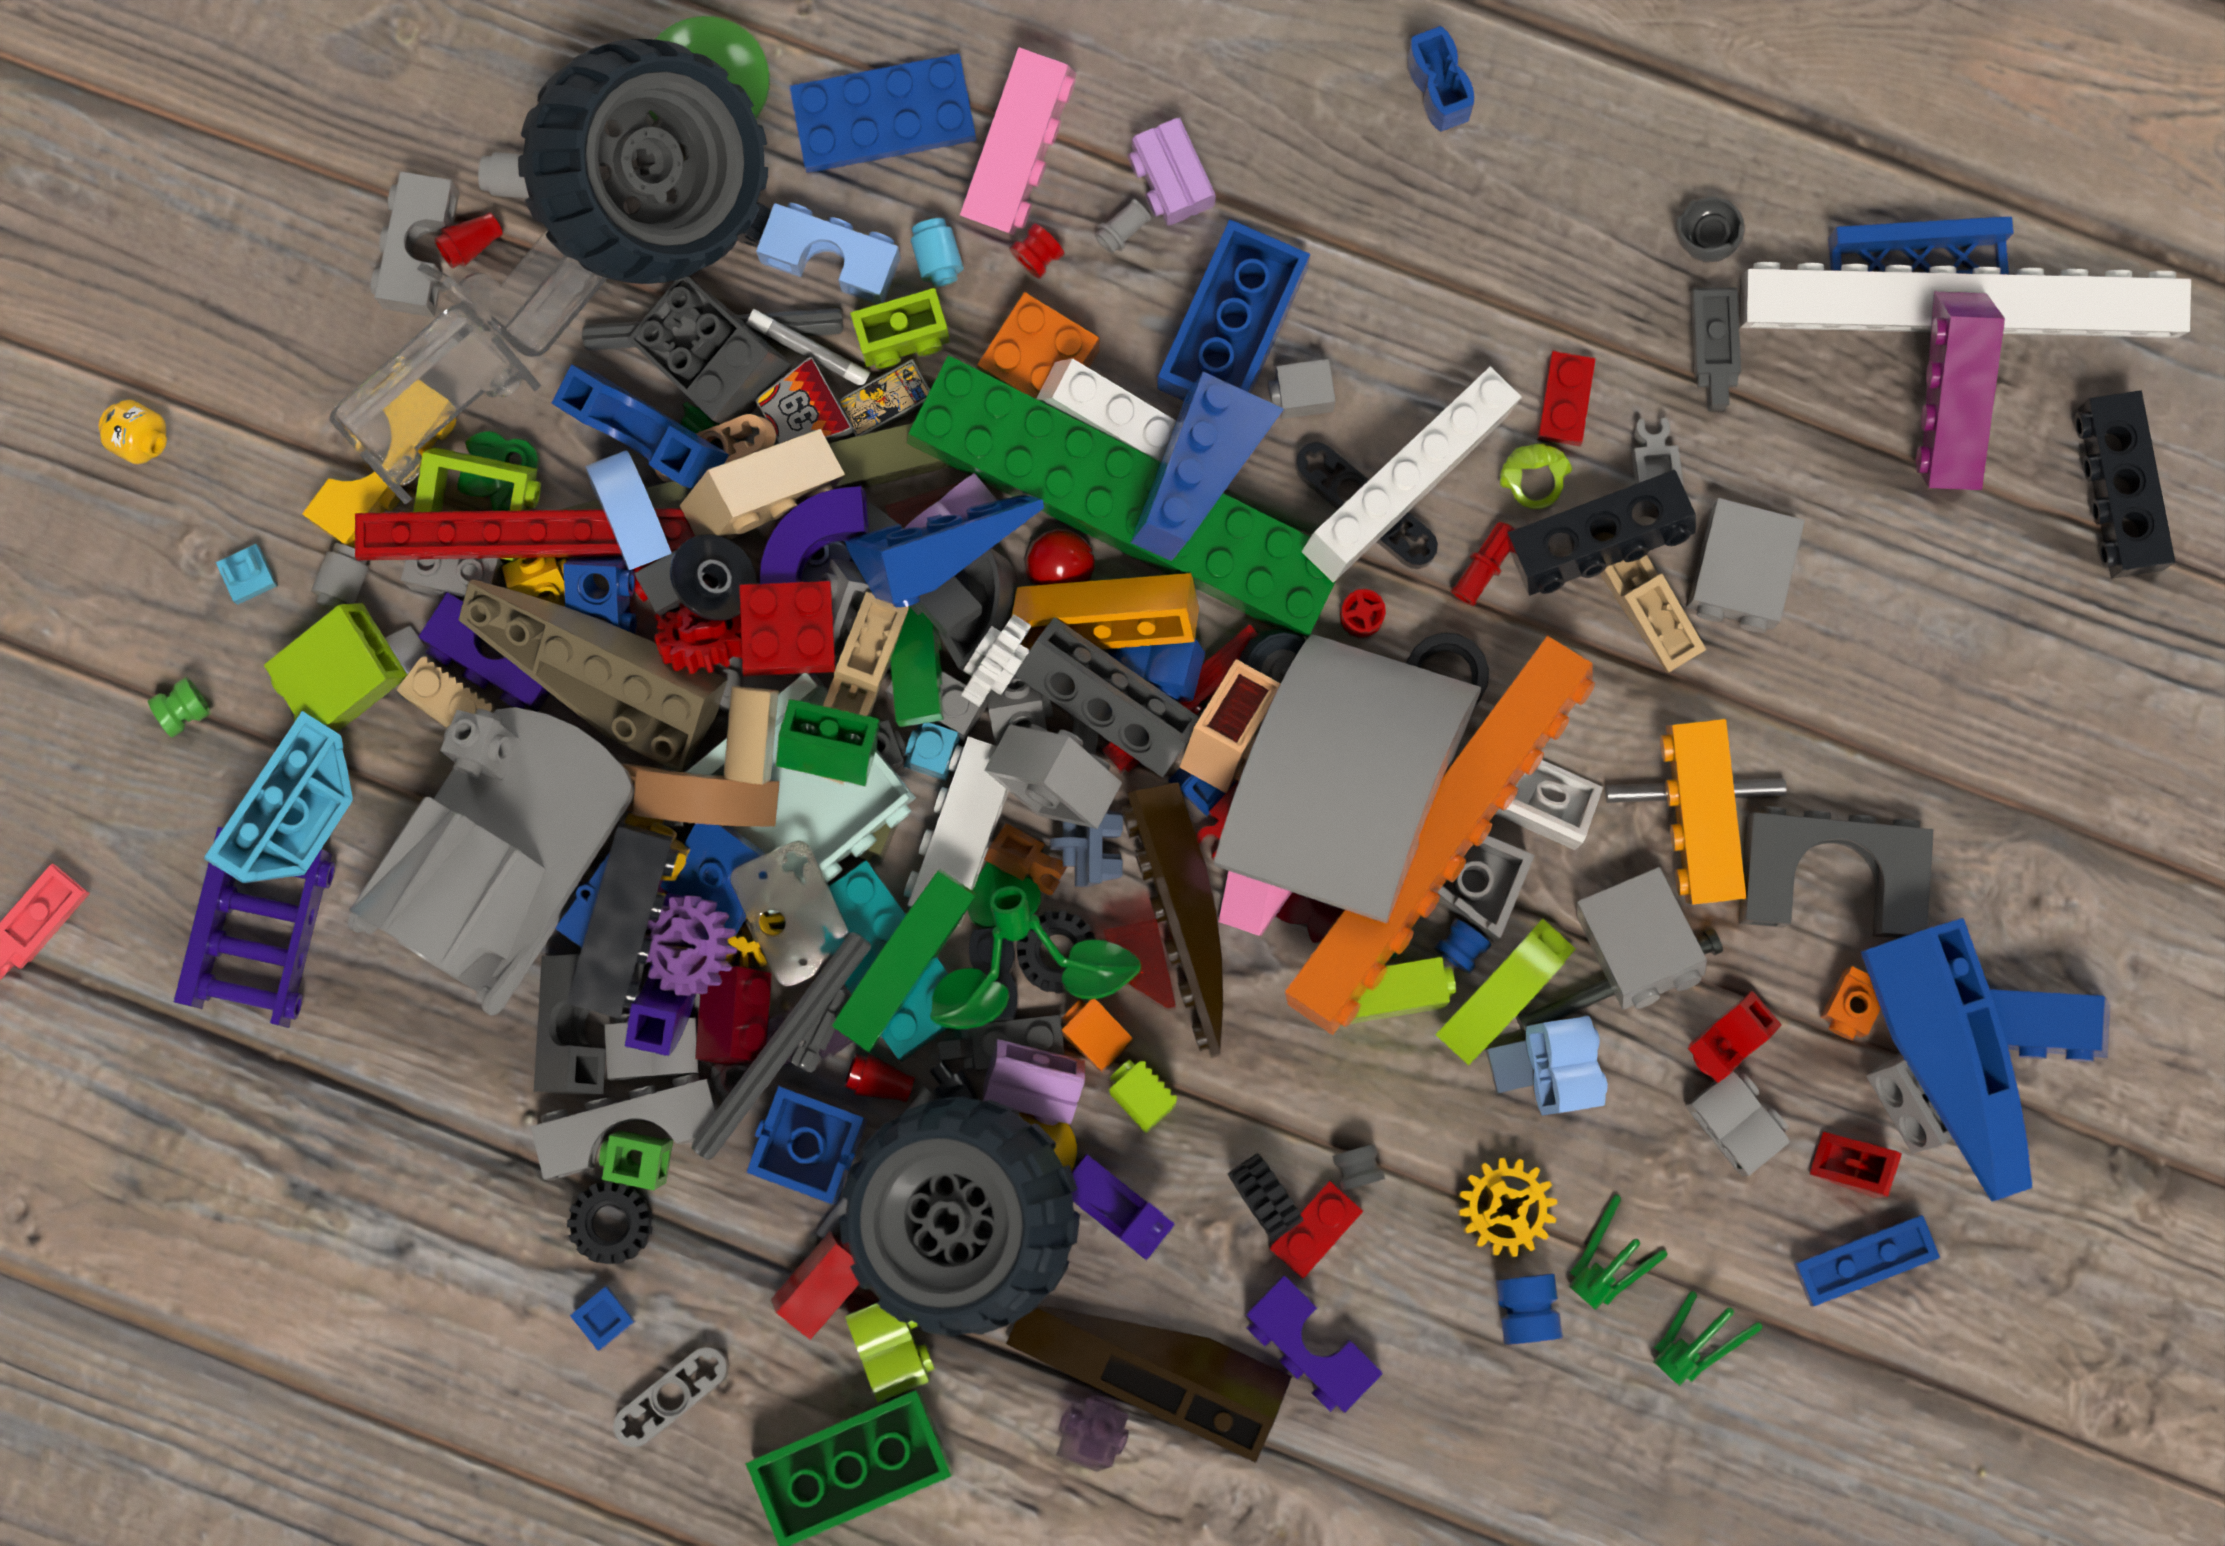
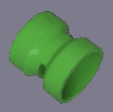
[148,677,211,738]

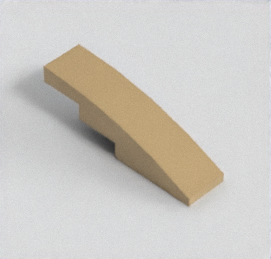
[1593,532,1706,673]
[820,591,909,785]

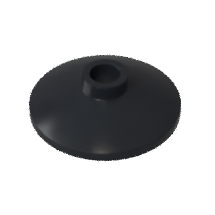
[670,534,757,621]

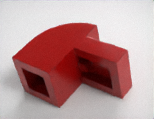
[1688,991,1782,1083]

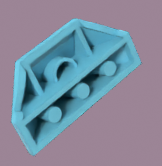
[204,711,353,883]

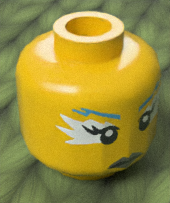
[98,399,167,465]

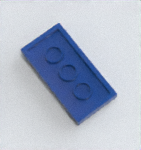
[789,53,977,173]

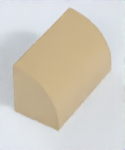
[724,686,779,784]

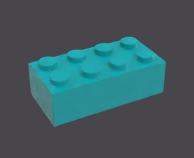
[793,860,949,1062]

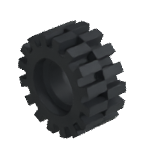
[1017,910,1096,994]
[1227,1153,1304,1241]
[567,1182,653,1264]

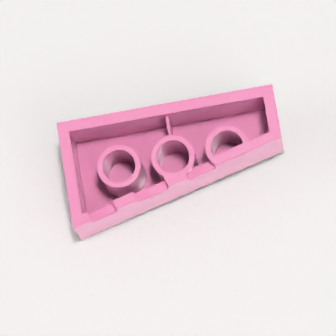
[960,47,1077,235]

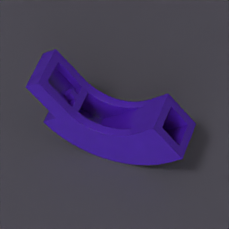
[760,486,869,584]
[624,893,697,1056]
[1072,1154,1175,1261]

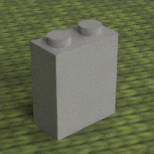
[1687,498,1805,633]
[1577,867,1707,1010]

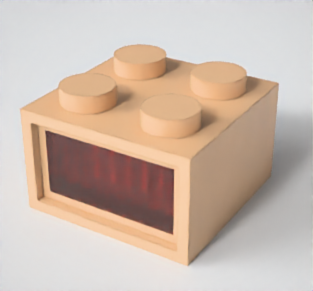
[1180,659,1281,793]

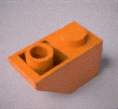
[1062,999,1133,1073]

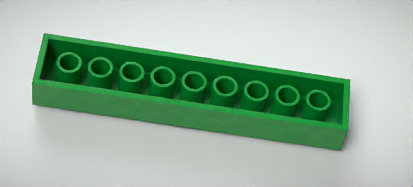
[907,355,1336,639]

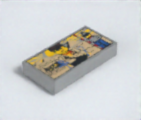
[837,359,930,437]

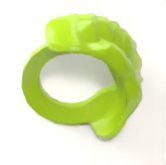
[1499,444,1572,509]

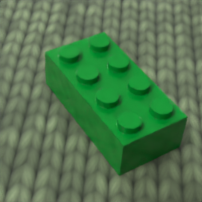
[745,1388,954,1546]

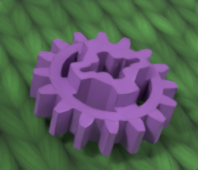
[646,895,737,996]

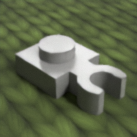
[1632,418,1684,486]

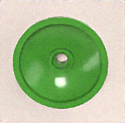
[648,16,770,121]

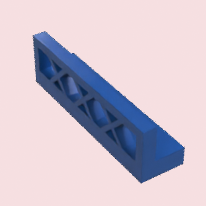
[1828,216,2014,275]

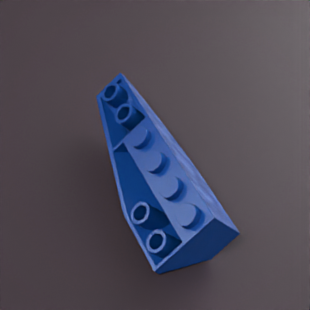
[1861,918,2033,1202]

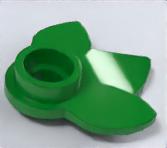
[457,431,539,511]

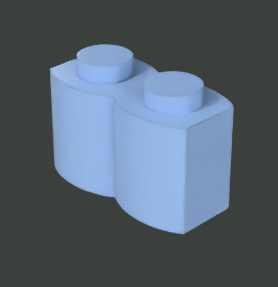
[1526,1016,1608,1116]

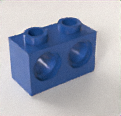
[563,556,637,635]

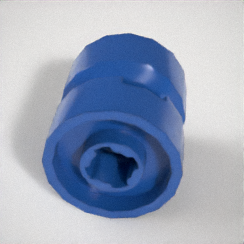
[1496,1274,1563,1345]

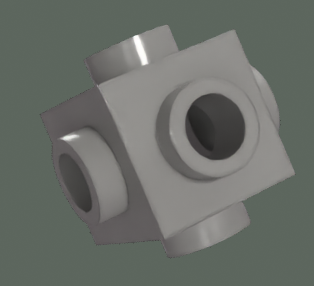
[987,676,1054,745]
[440,709,519,780]

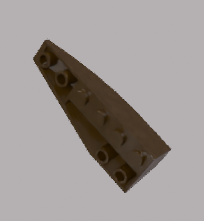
[1121,783,1223,1058]
[1006,1305,1292,1463]

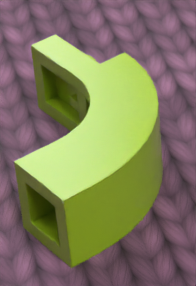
[1435,919,1576,1066]

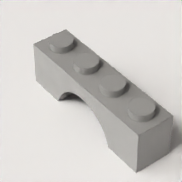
[530,1073,719,1181]

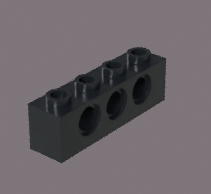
[2075,390,2176,579]
[1508,470,1696,596]

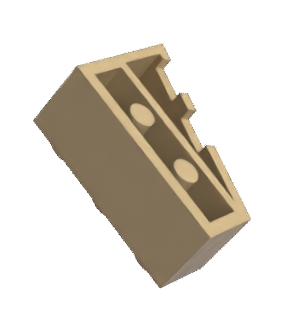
[680,429,845,540]

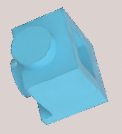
[904,722,960,781]

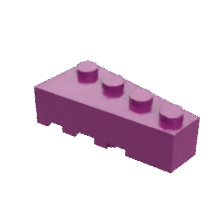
[1916,291,2005,490]

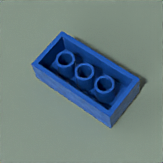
[1157,219,1310,401]

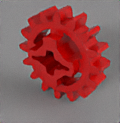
[654,604,742,674]

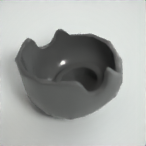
[1677,196,1745,263]

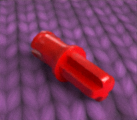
[1451,522,1516,606]

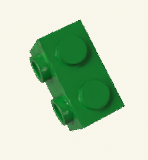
[776,699,879,787]

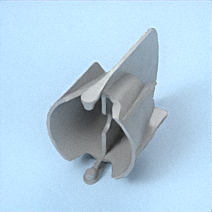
[348,707,635,1016]

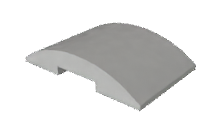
[1214,634,1481,923]

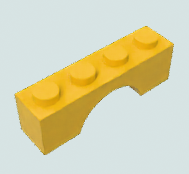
[302,372,458,548]

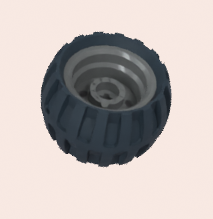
[518,39,768,284]

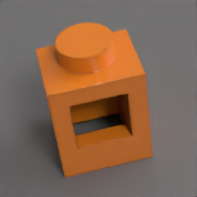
[1820,966,1881,1040]

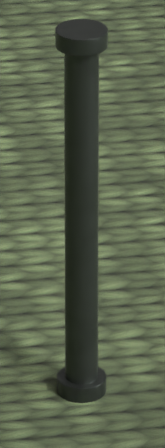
[1516,927,1723,1037]

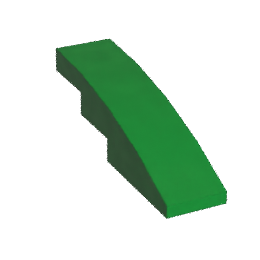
[891,606,944,727]
[832,869,978,1052]

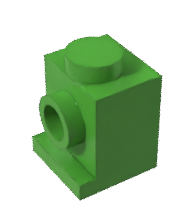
[599,1130,673,1190]

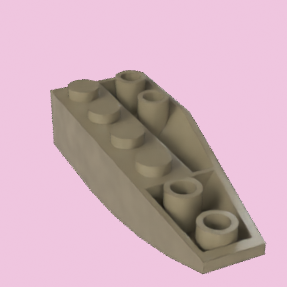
[459,579,728,772]

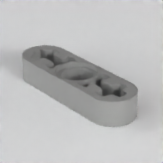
[613,1347,729,1447]

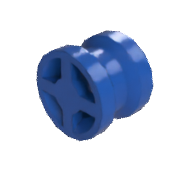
[1434,919,1491,974]

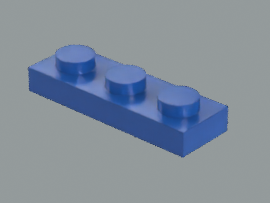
[1793,1215,1940,1307]

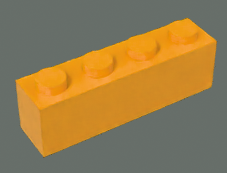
[1011,573,1199,650]
[1660,719,1746,905]

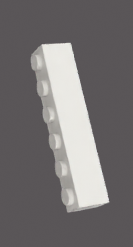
[1302,367,1522,583]

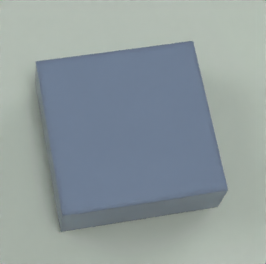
[1486,1040,1534,1094]

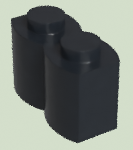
[969,928,1019,1023]

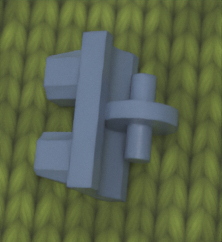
[1050,810,1123,888]

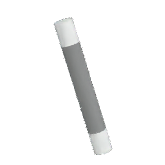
[746,309,870,387]

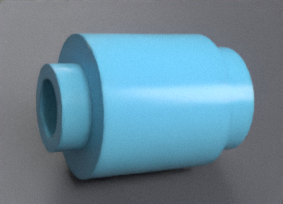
[910,218,964,287]

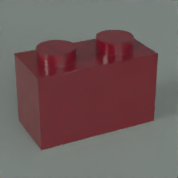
[695,966,772,1065]

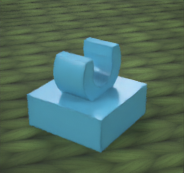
[216,544,278,605]

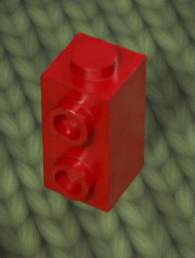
[771,1231,859,1340]

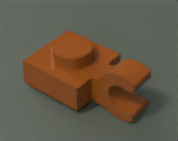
[984,823,1067,895]

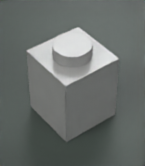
[1268,359,1336,419]

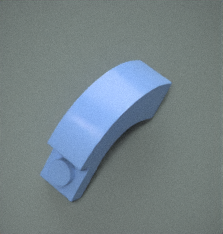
[585,450,672,570]

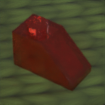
[1103,918,1176,1012]

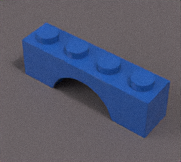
[551,364,729,489]

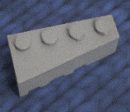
[1438,836,1535,943]

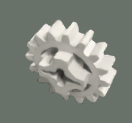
[961,614,1032,707]

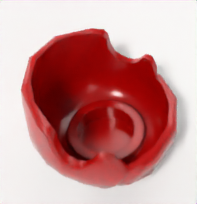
[1024,529,1095,585]

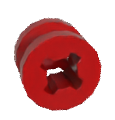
[1009,223,1065,279]
[1340,589,1386,638]

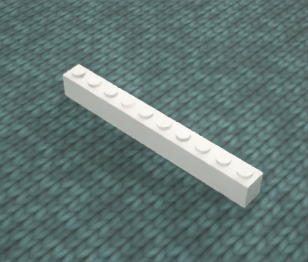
[1740,262,2191,338]

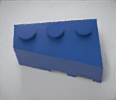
[1990,989,2110,1062]

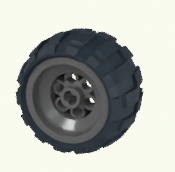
[839,1096,1080,1337]

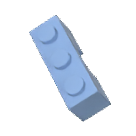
[756,203,901,304]

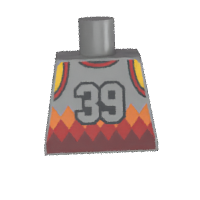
[745,357,855,445]

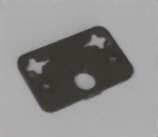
[730,840,850,986]

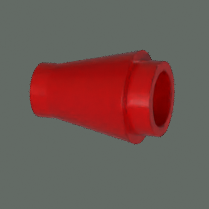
[434,212,503,269]
[844,1052,915,1103]

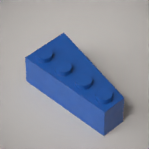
[1130,372,1284,561]

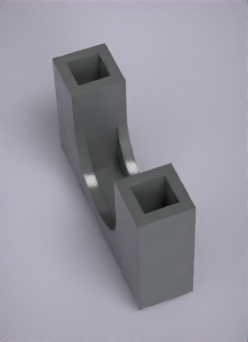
[1739,806,1934,939]

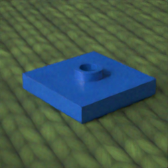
[660,823,778,937]

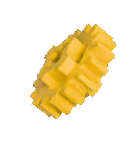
[1457,1158,1558,1257]

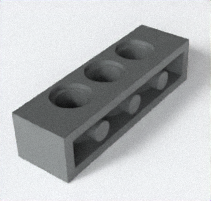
[1015,617,1200,777]

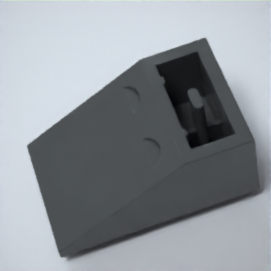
[628,276,791,424]

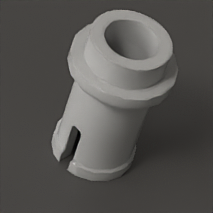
[1095,199,1151,254]

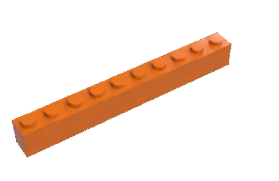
[1285,635,1595,1035]

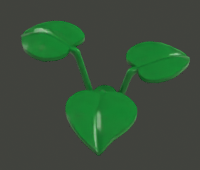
[930,862,1142,1029]

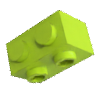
[850,288,950,369]

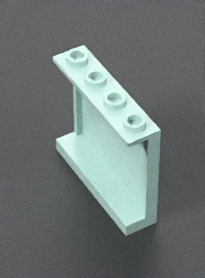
[686,673,916,915]

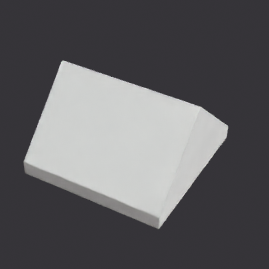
[1495,760,1603,850]

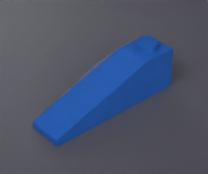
[845,494,1044,607]

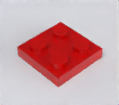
[740,581,835,676]

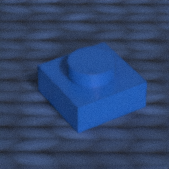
[570,1286,636,1351]

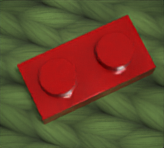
[1537,351,1596,447]
[1269,1181,1363,1279]

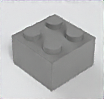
[984,724,1122,829]

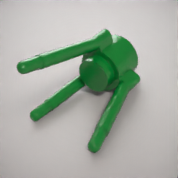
[1569,1195,1668,1310]
[1653,1291,1763,1387]

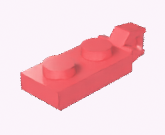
[0,863,90,980]

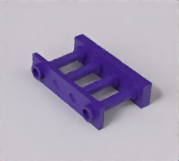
[174,827,335,1028]

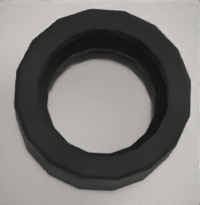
[1406,633,1489,708]

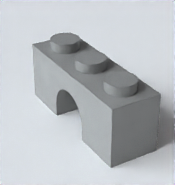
[371,171,460,318]

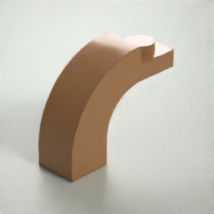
[621,764,779,827]

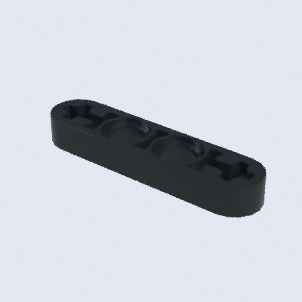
[1296,442,1438,569]

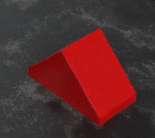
[1809,1132,1902,1198]

